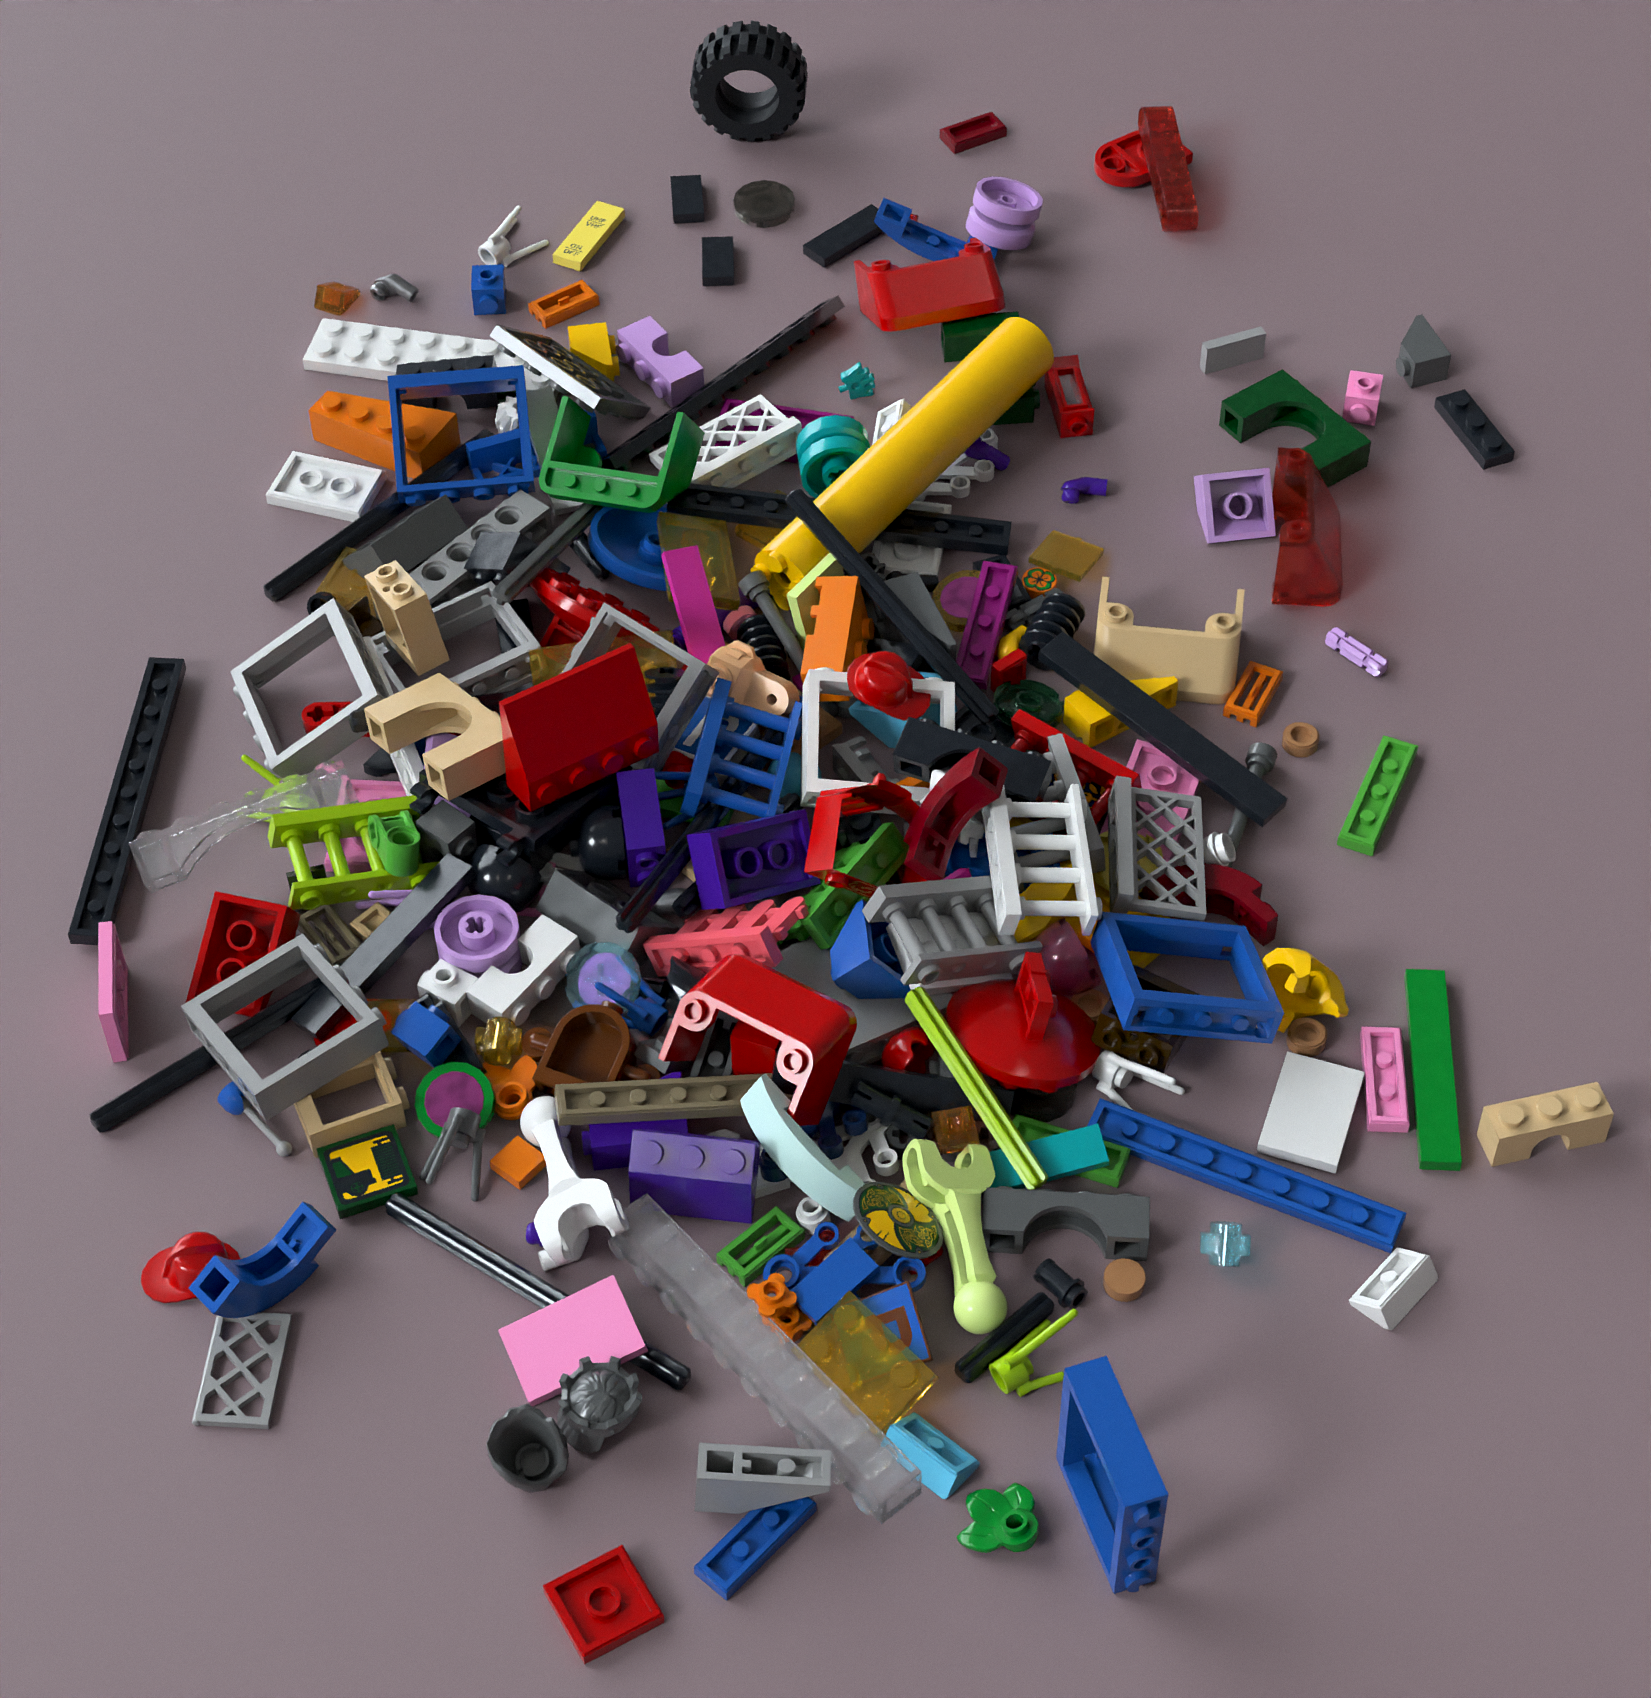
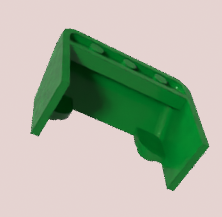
[539,396,705,513]

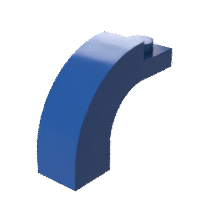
[189,1202,337,1318]

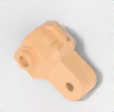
[706,640,800,716]

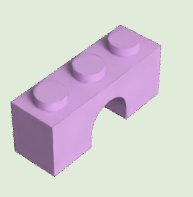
[616,316,704,408]

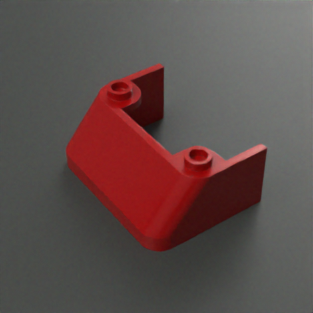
[854,237,1005,332]
[658,954,857,1126]

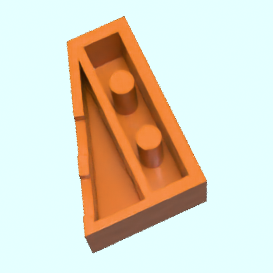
[800,576,875,702]

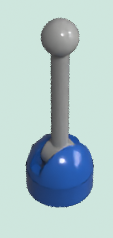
[217,1081,292,1157]

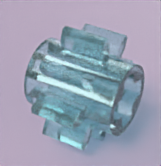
[1200,1221,1251,1267]

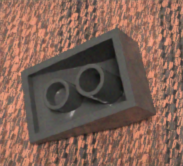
[873,572,957,673]

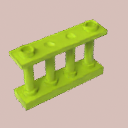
[267,795,440,910]

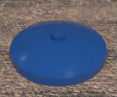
[588,504,726,592]

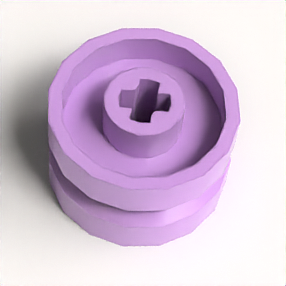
[966,177,1043,250]
[434,894,523,979]

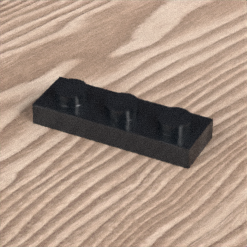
[1434,389,1515,470]

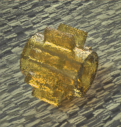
[474,1017,522,1066]

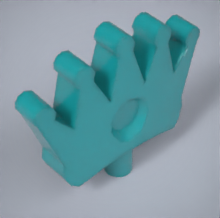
[838,362,876,400]

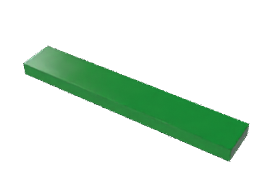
[1404,969,1462,1171]

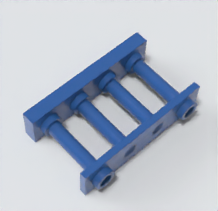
[680,678,802,818]

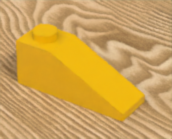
[1063,676,1179,748]

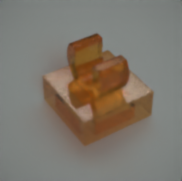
[931,1105,979,1155]

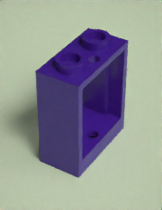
[616,768,666,888]

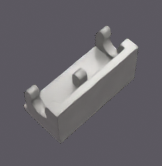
[832,736,900,784]

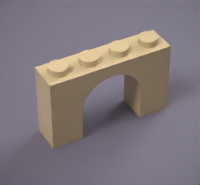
[364,672,506,801]

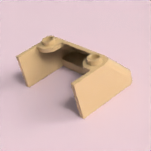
[1094,576,1245,704]

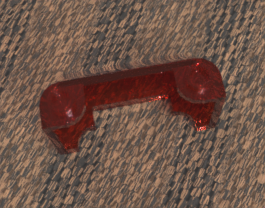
[1271,447,1343,607]

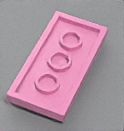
[1100,739,1201,862]

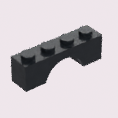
[893,717,1052,802]

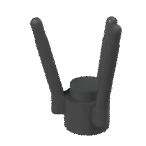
[419,1107,486,1202]

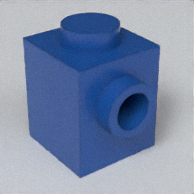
[471,264,506,315]
[390,1001,462,1068]

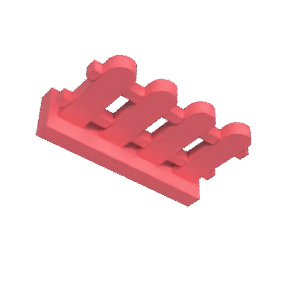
[642,896,809,977]

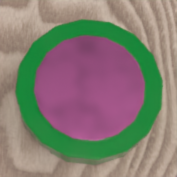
[414,1062,496,1138]

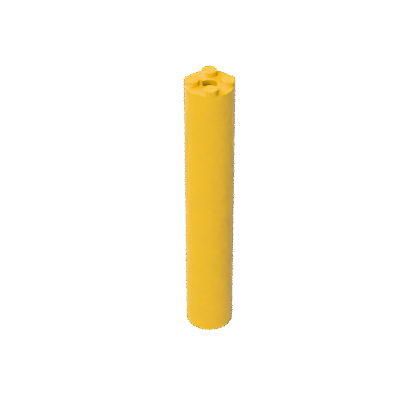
[751,317,1054,611]

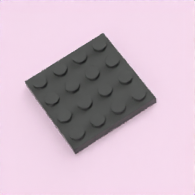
[490,324,651,420]

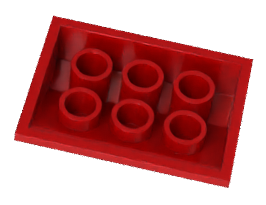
[499,643,659,811]

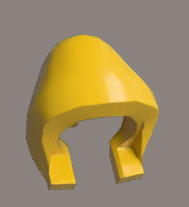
[1262,948,1349,1033]

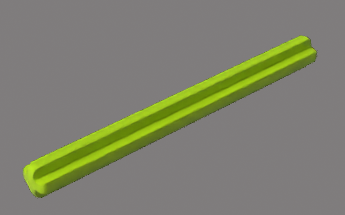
[905,986,1048,1190]

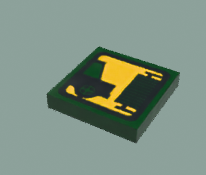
[316,1124,418,1219]

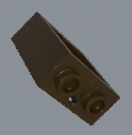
[1091,964,1200,1073]

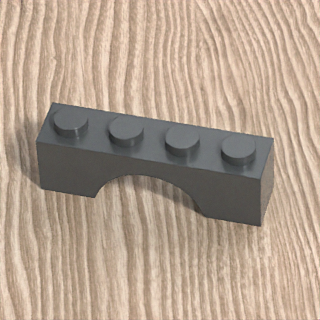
[982,1186,1150,1261]

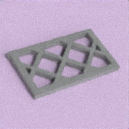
[192,1312,293,1429]

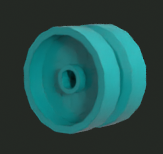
[795,415,870,498]

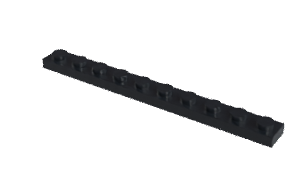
[601,296,845,471]
[667,483,1012,556]
[68,657,186,945]

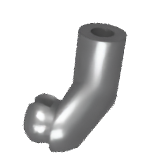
[370,274,419,302]

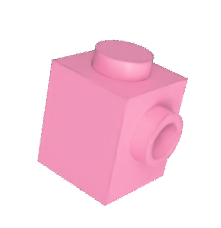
[1342,370,1383,426]

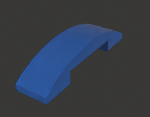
[874,197,998,261]

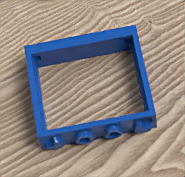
[388,365,535,506]
[1090,911,1284,1044]
[1056,1356,1168,1594]

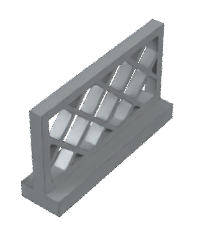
[1108,776,1207,921]

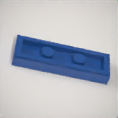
[694,1497,817,1601]

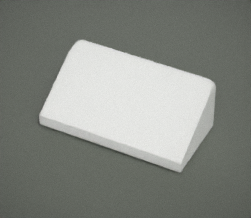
[1349,1247,1438,1331]

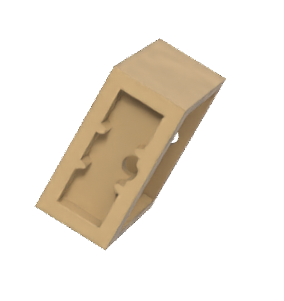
[364,560,450,676]
[293,1051,410,1158]

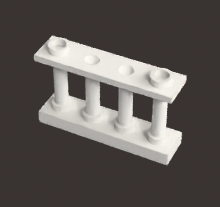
[982,784,1102,936]

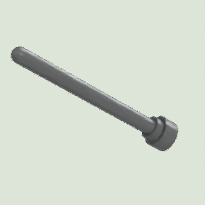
[739,570,839,718]
[1227,742,1277,868]

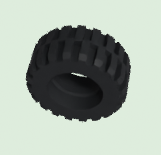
[690,21,808,142]

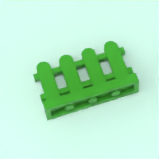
[777,822,909,950]

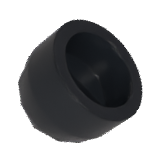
[307,592,337,615]

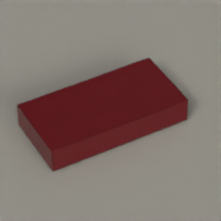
[939,112,1007,154]

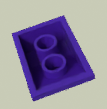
[687,809,821,910]

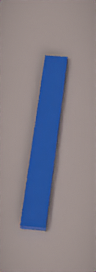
[1087,1098,1406,1254]

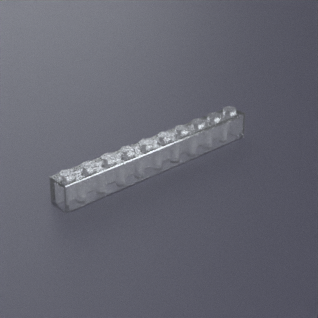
[608,1193,922,1524]

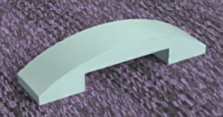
[740,1073,865,1222]

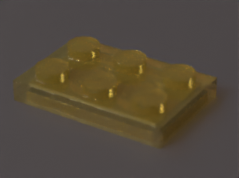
[791,1290,939,1441]

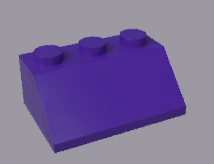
[628,1128,761,1224]

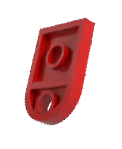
[1094,122,1193,187]

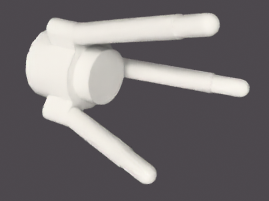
[478,205,549,267]
[1092,1050,1185,1110]

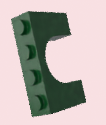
[940,311,1040,425]
[1219,369,1371,499]

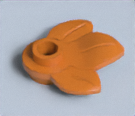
[483,1055,537,1120]

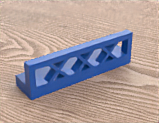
[465,410,607,479]

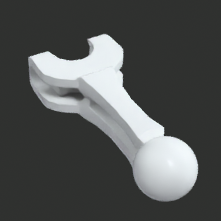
[520,1096,630,1267]

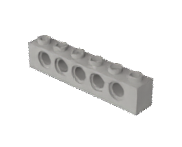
[373,489,553,620]

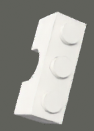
[466,914,582,1036]

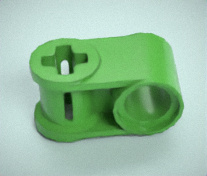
[368,810,421,877]

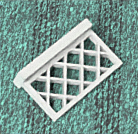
[649,394,802,488]

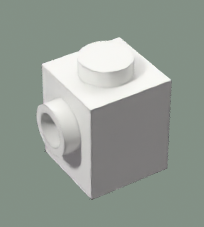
[417,959,478,1027]

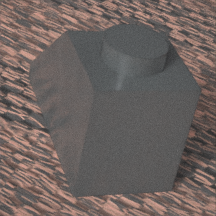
[1396,314,1451,388]

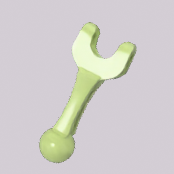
[902,1139,1007,1334]

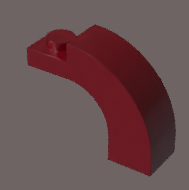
[903,747,1008,881]
[1141,863,1278,947]

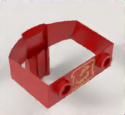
[804,773,927,898]

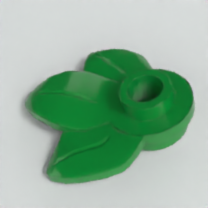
[957,1483,1039,1553]

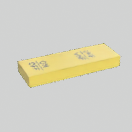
[552,201,625,271]

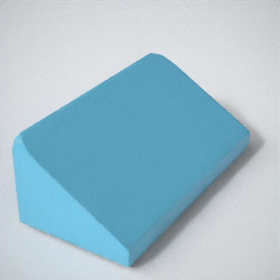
[881,1412,980,1499]

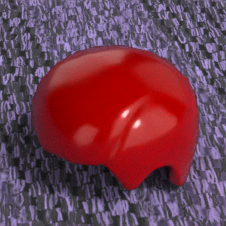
[882,1027,936,1073]

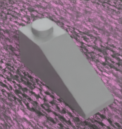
[694,1443,831,1514]

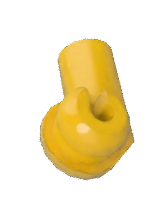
[997,625,1027,660]

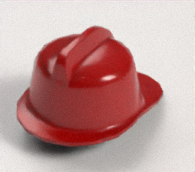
[847,651,931,721]
[141,1231,240,1303]

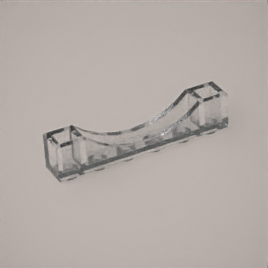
[129,760,359,893]

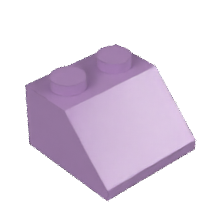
[1194,468,1276,543]

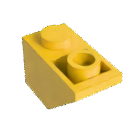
[567,322,620,381]

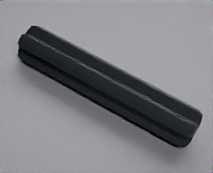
[954,1292,1054,1384]

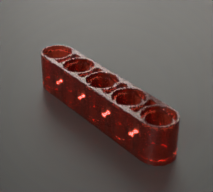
[1138,106,1199,232]

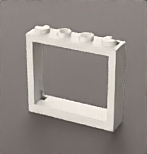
[800,667,955,814]

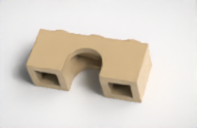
[1476,1082,1614,1167]

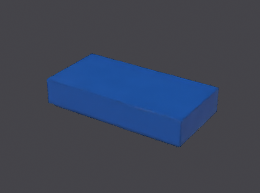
[790,1237,880,1326]

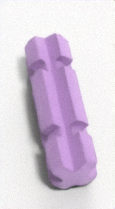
[1325,627,1389,677]

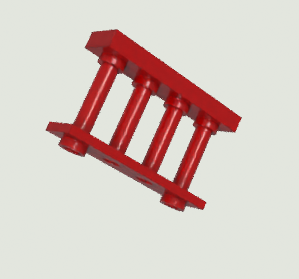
[1010,709,1142,835]

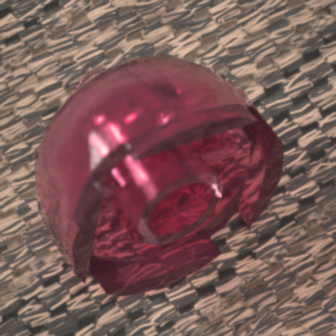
[1034,917,1102,997]

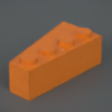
[308,390,461,479]

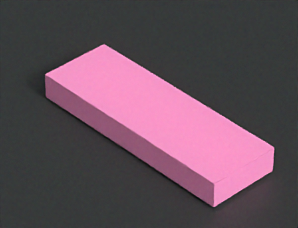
[1360,1027,1410,1133]

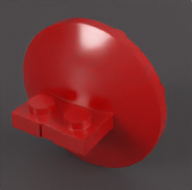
[530,567,660,665]
[944,952,1101,1093]

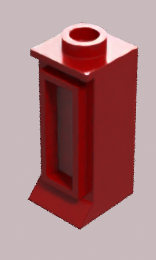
[1044,354,1095,438]

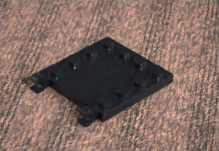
[410,766,633,867]

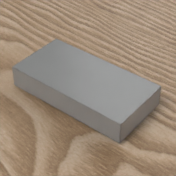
[1200,327,1266,374]

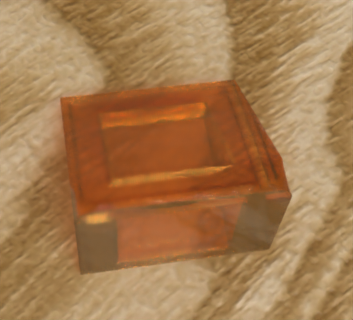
[314,281,361,316]

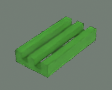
[716,1206,805,1287]

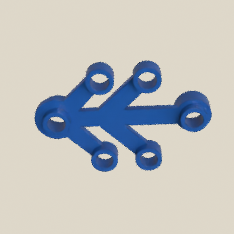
[763,1222,927,1332]

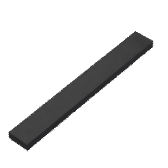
[1038,631,1288,827]

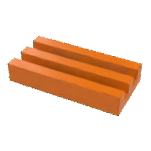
[528,280,600,329]
[1223,661,1283,727]

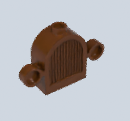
[521,1001,661,1097]

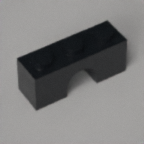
[396,355,501,410]

